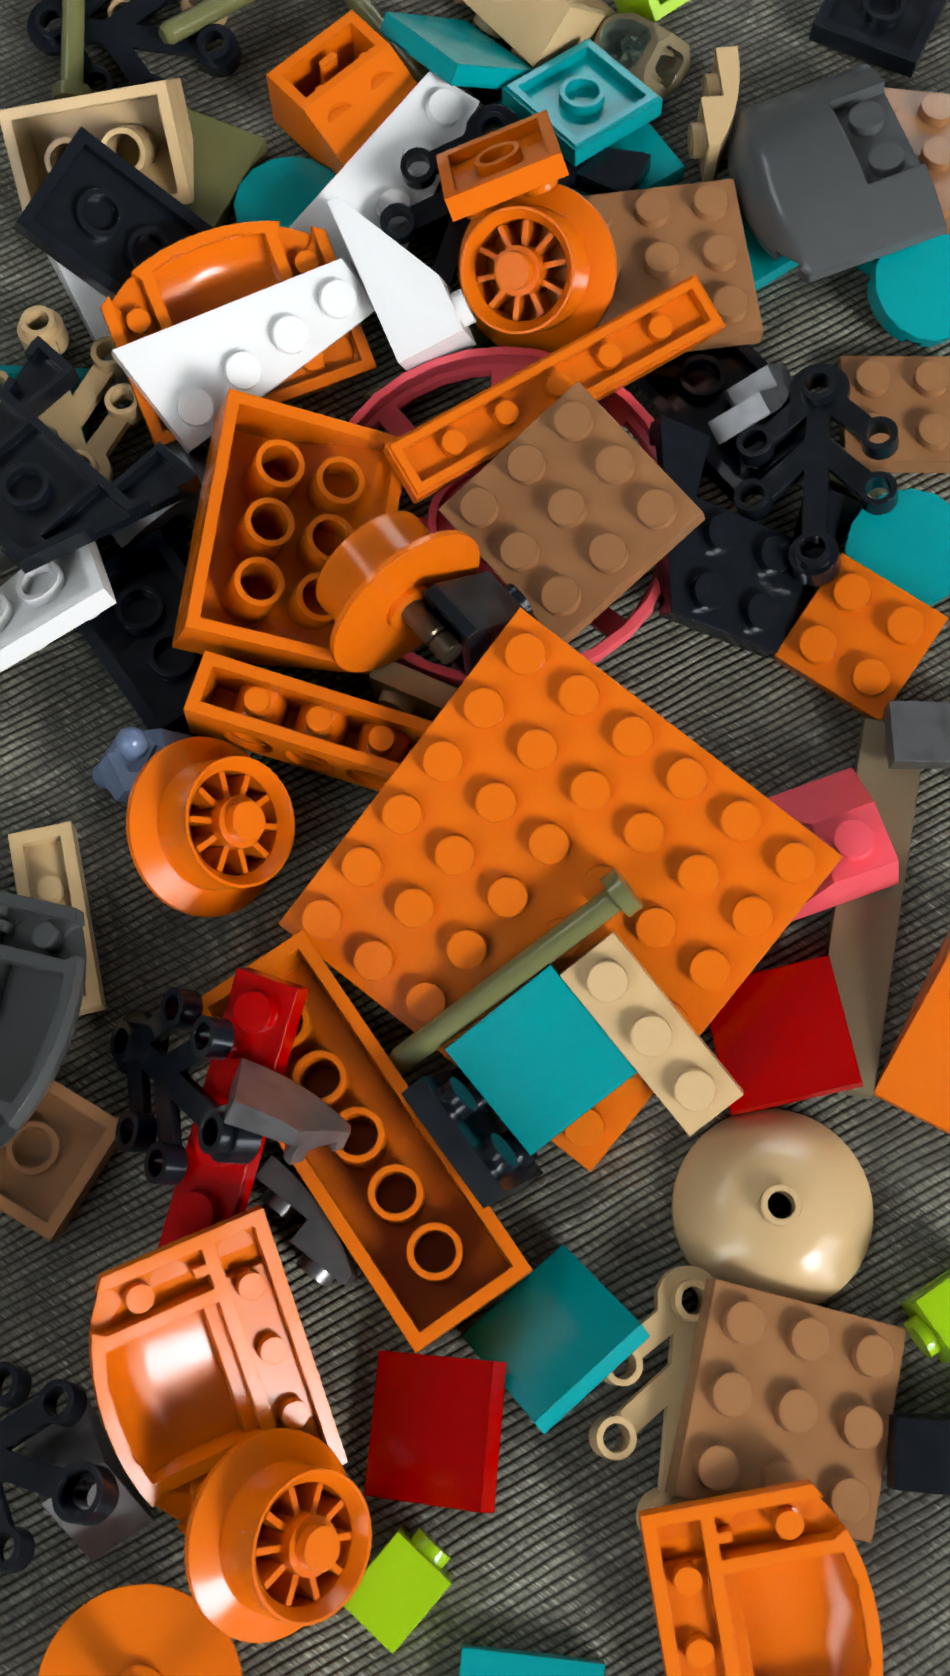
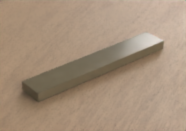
[825,718,921,1100]

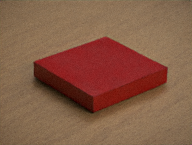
[710,955,863,1116]
[364,1350,507,1513]

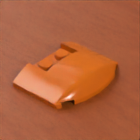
[100,221,377,446]
[89,1205,348,1534]
[638,1479,883,1676]

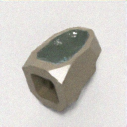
[594,12,691,99]

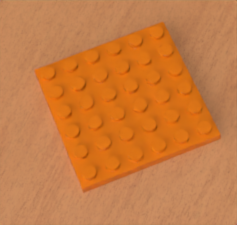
[278,607,843,1172]

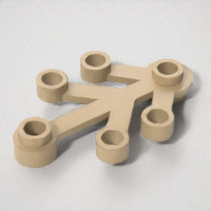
[0,305,142,482]
[589,1265,713,1531]

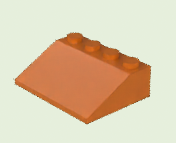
[172,388,402,675]

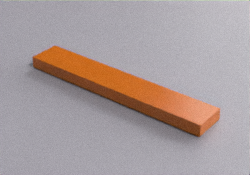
[383,274,726,504]

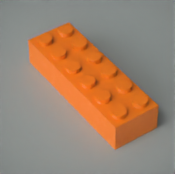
[201,930,533,1353]

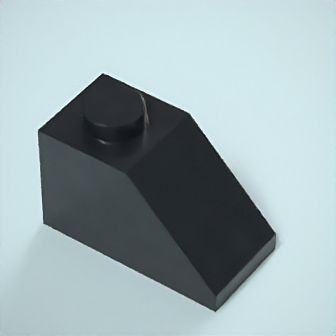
[425,571,533,678]

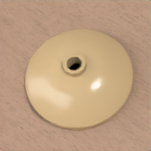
[671,1109,873,1305]

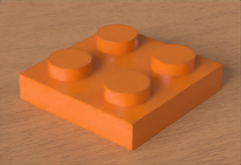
[436,109,569,222]
[774,553,949,721]

